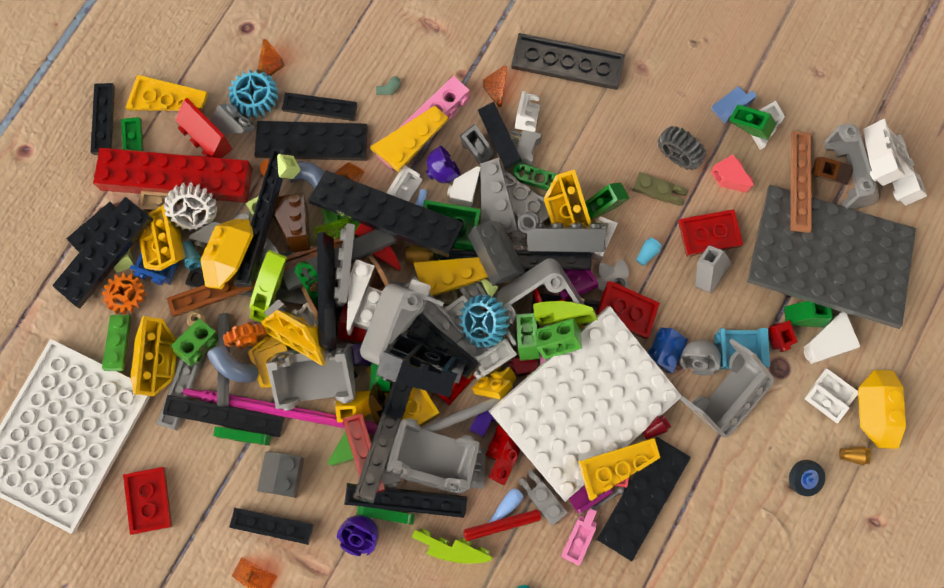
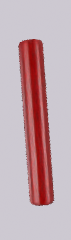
[463,509,541,541]

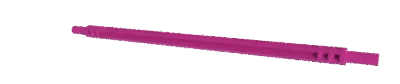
[183,388,378,434]

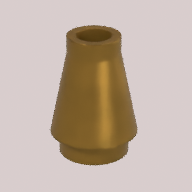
[839,446,871,466]

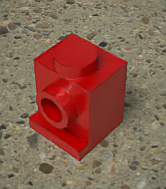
[767,320,798,352]

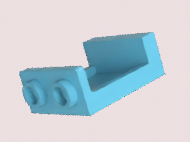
[714,328,770,370]

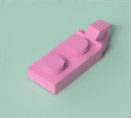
[561,508,597,566]

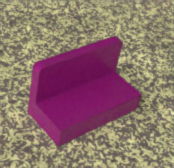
[568,486,613,514]

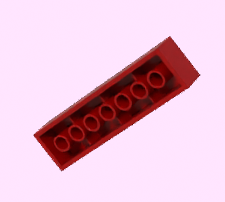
[93,148,253,203]

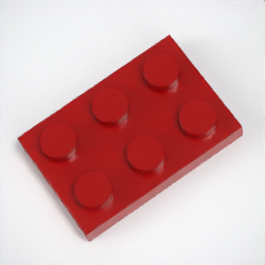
[678,209,743,257]
[596,281,660,339]
[123,467,172,535]

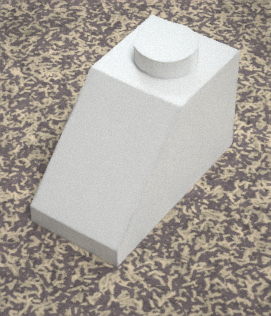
[447,166,481,208]

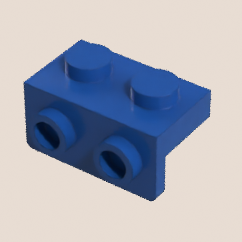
[129,253,179,285]
[648,327,688,374]

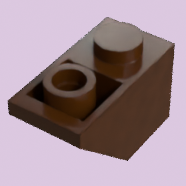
[812,157,853,185]

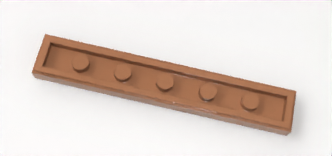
[790,131,812,233]

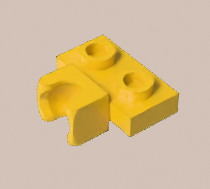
[472,367,516,399]

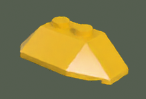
[544,169,591,226]
[139,205,186,271]
[201,219,253,289]
[261,310,326,366]
[131,316,177,396]
[858,370,906,449]

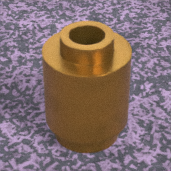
[406,245,433,264]

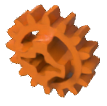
[102,273,146,315]
[223,322,267,349]

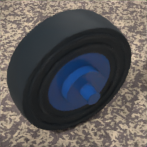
[789,460,825,497]

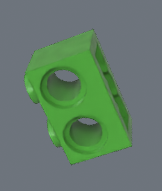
[516,313,540,361]
[536,318,582,359]
[171,319,218,367]

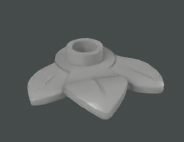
[597,259,629,291]

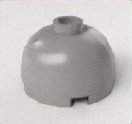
[680,339,721,376]

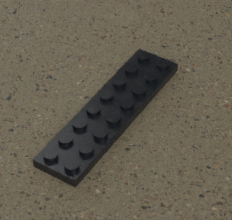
[308,170,464,257]

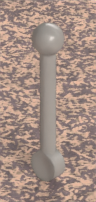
[590,486,625,511]

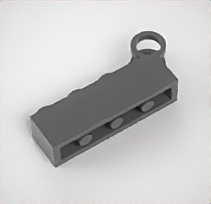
[517,211,606,252]

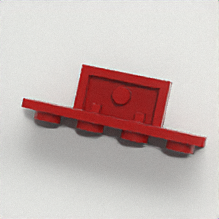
[485,425,521,485]

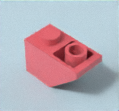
[710,155,754,193]

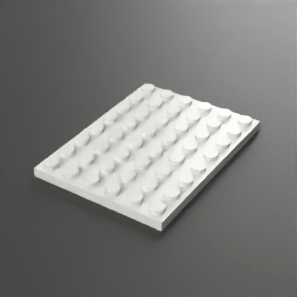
[489,306,682,502]
[0,339,150,534]

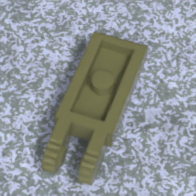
[633,172,688,206]

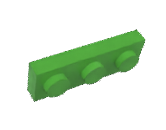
[102,315,132,371]

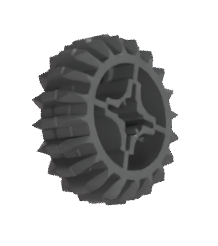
[657,126,707,170]

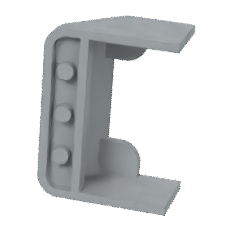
[494,259,584,346]
[360,284,444,365]
[680,339,774,438]

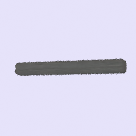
[217,313,230,407]

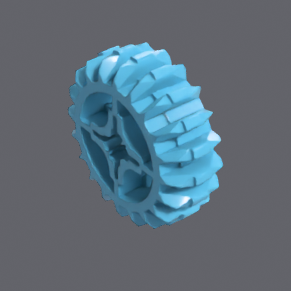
[228,69,279,118]
[458,295,510,348]

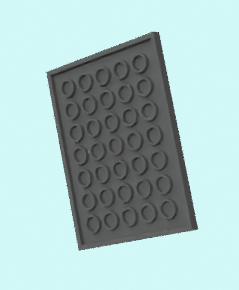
[747,185,916,329]

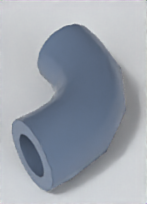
[290,161,325,189]
[207,345,258,383]

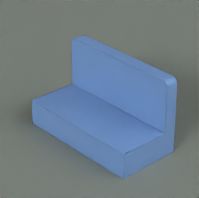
[711,86,757,124]

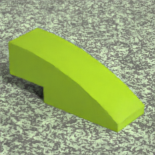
[533,301,598,327]

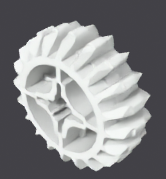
[164,182,217,232]

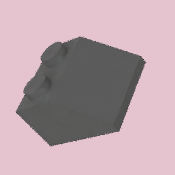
[257,452,304,498]

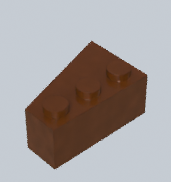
[273,193,310,253]

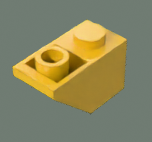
[335,391,371,422]

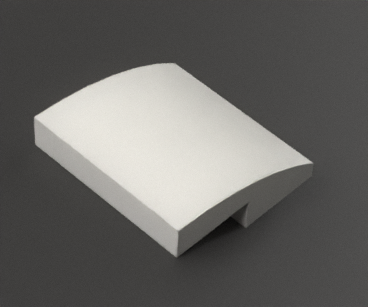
[804,368,858,423]

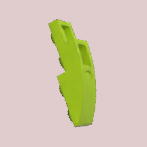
[249,250,287,323]
[412,528,492,564]

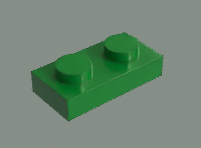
[121,117,144,152]

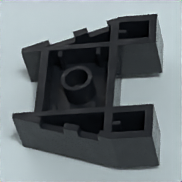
[376,331,467,397]

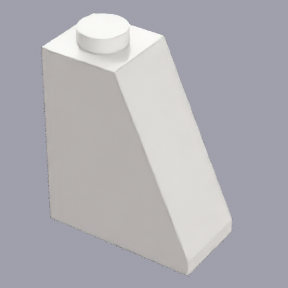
[804,312,860,364]

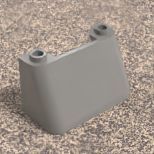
[823,124,880,209]
[266,343,356,410]
[384,418,480,494]

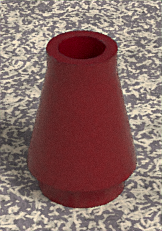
[642,414,671,440]

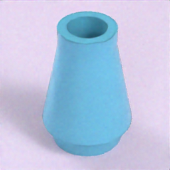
[635,237,662,266]
[183,241,202,270]

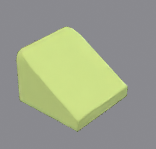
[277,154,301,179]
[114,249,134,272]
[481,279,498,298]

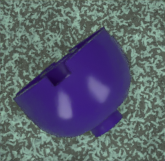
[426,146,461,184]
[336,515,379,556]

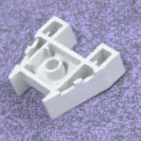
[863,118,927,206]
[347,259,431,348]

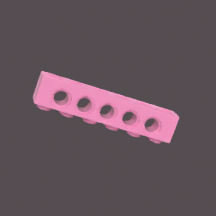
[376,76,470,171]

